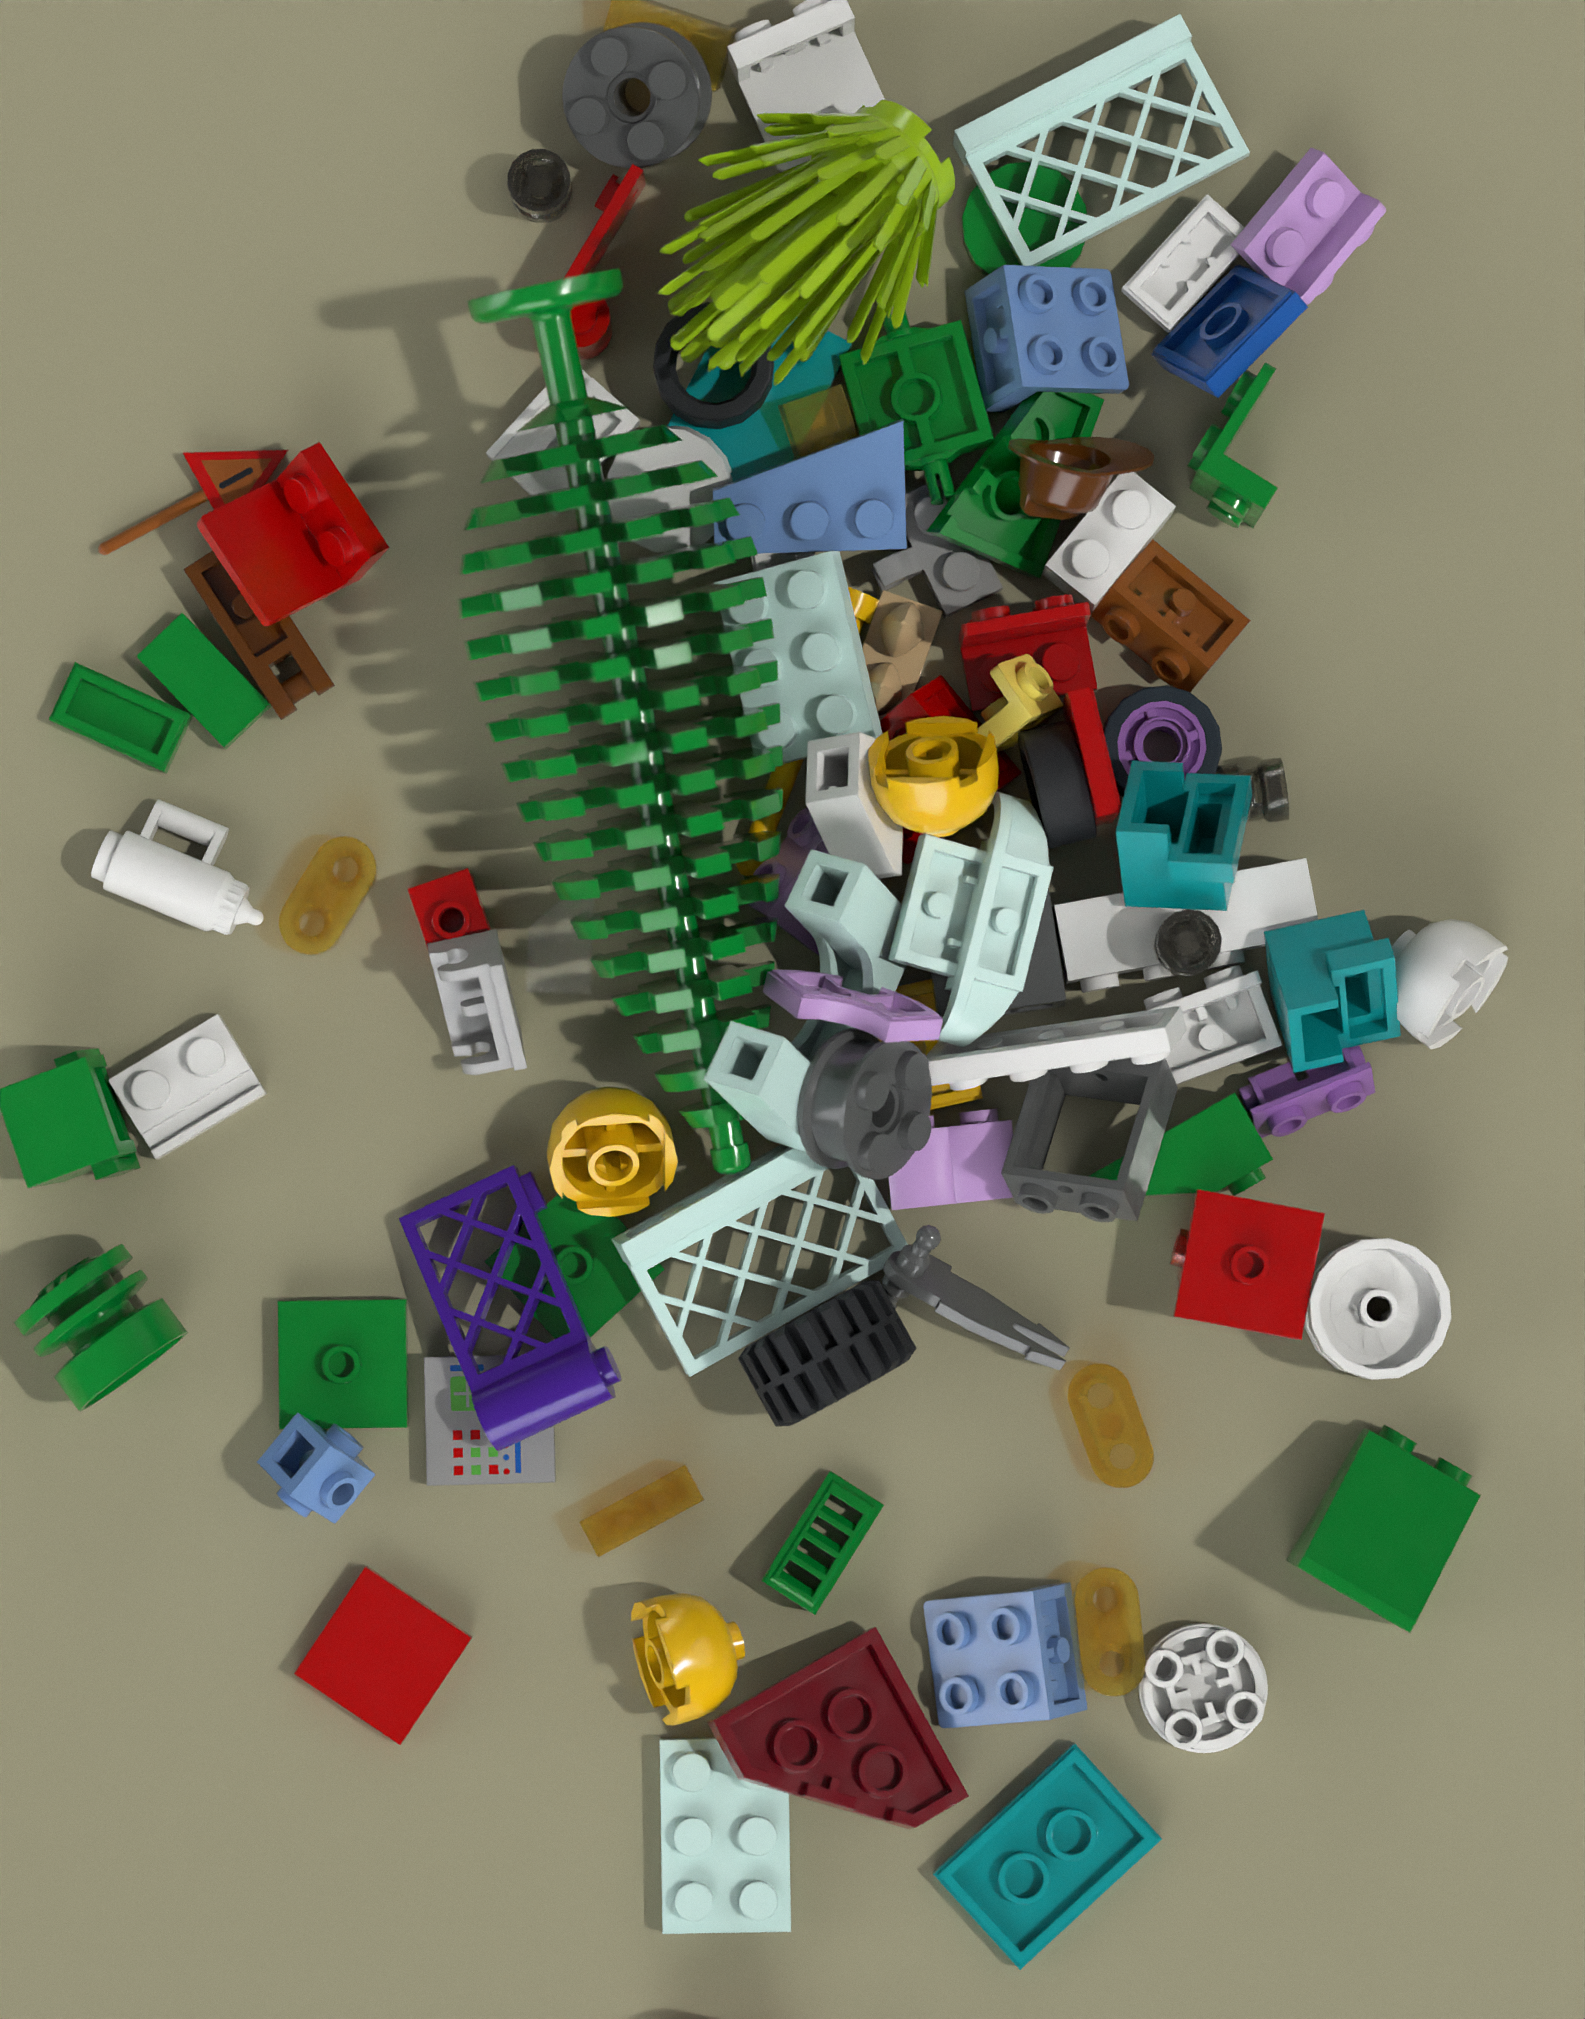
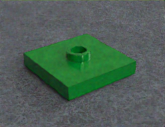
[484,1193,665,1339]
[278,1299,409,1429]

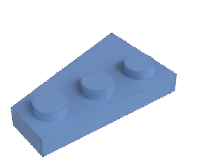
[713,418,907,554]

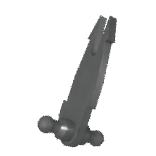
[882,1225,1070,1370]

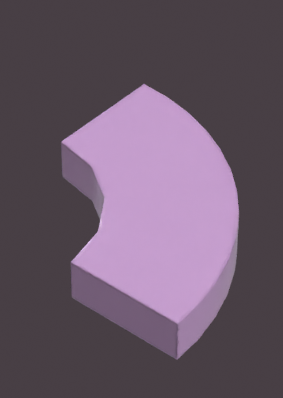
[763,970,943,1043]

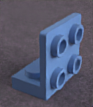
[965,265,1129,412]
[923,1582,1088,1728]

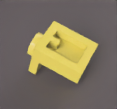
[978,654,1064,752]

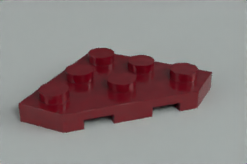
[707,1627,969,1829]

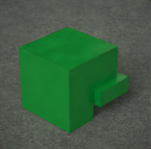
[0,1048,141,1188]

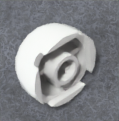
[1392,919,1508,1049]

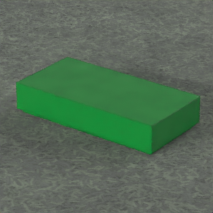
[136,613,271,749]
[49,662,193,774]

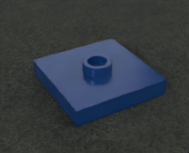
[1151,264,1308,398]

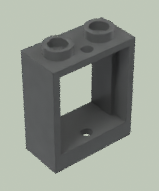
[1001,1058,1178,1223]

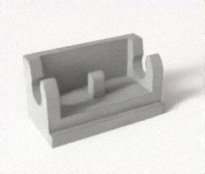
[427,929,527,1075]

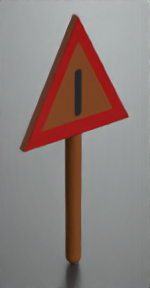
[98,450,288,555]

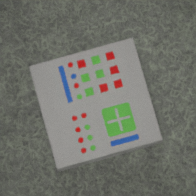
[424,1355,556,1486]

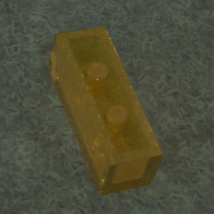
[579,1464,705,1557]

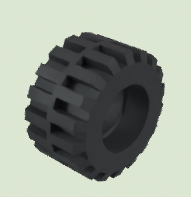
[738,1280,917,1427]

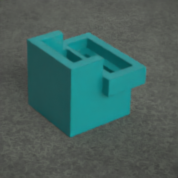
[1116,761,1252,911]
[1264,910,1401,1073]

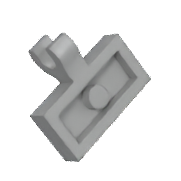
[871,479,1003,618]

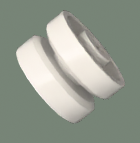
[1304,1238,1451,1380]

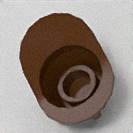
[1008,437,1154,520]

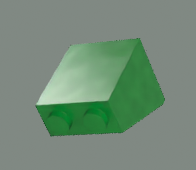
[1286,1424,1481,1633]

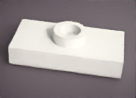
[1121,194,1245,333]

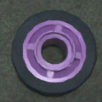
[1103,685,1222,797]

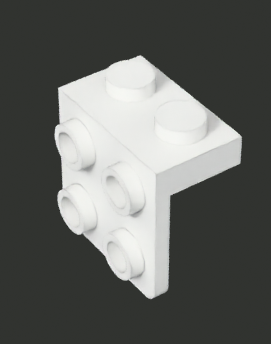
[727,0,885,172]

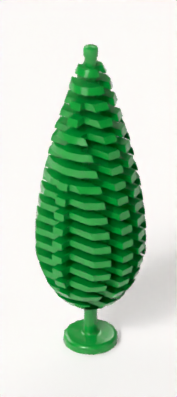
[458,269,783,1175]

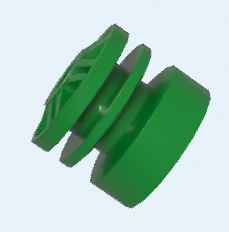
[14,1244,188,1412]

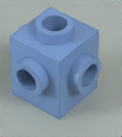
[257,1412,376,1524]

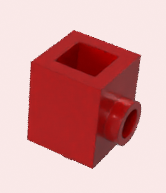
[407,868,491,948]

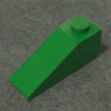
[1088,1093,1273,1196]

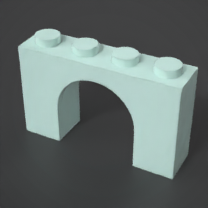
[704,849,907,1152]

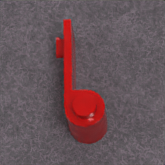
[563,164,646,360]

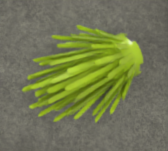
[657,99,955,386]

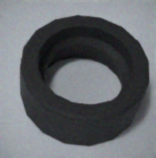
[653,302,774,429]
[1018,720,1097,849]

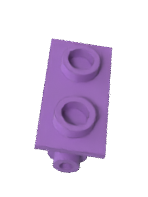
[1238,1045,1375,1138]

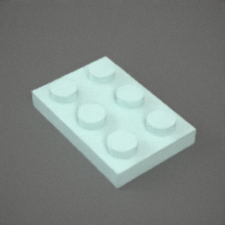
[714,551,882,764]
[660,1737,791,1934]

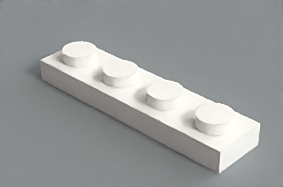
[926,1006,1187,1090]

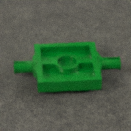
[839,302,994,505]

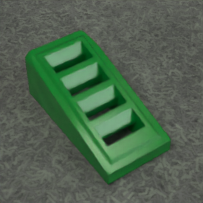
[761,1470,884,1615]

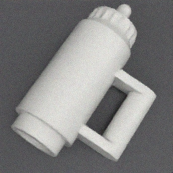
[91,799,264,935]

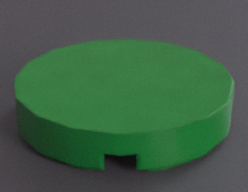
[962,162,1087,276]

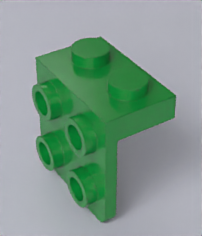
[1187,362,1278,528]

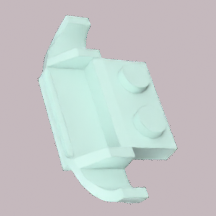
[888,791,1053,1047]

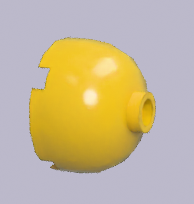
[868,716,998,837]
[547,1086,678,1217]
[631,1593,745,1726]

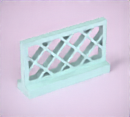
[953,14,1250,266]
[611,1144,908,1377]

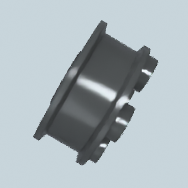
[563,22,712,168]
[798,1028,932,1180]

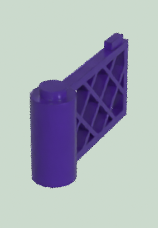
[399,1165,622,1451]

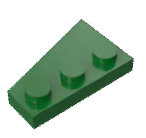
[926,391,1104,578]

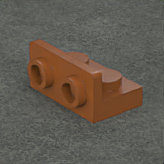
[1091,539,1251,693]

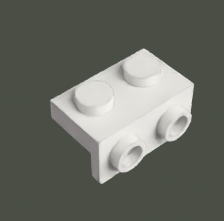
[1143,965,1282,1085]

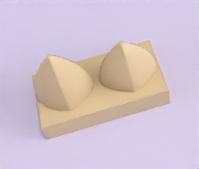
[862,590,943,721]

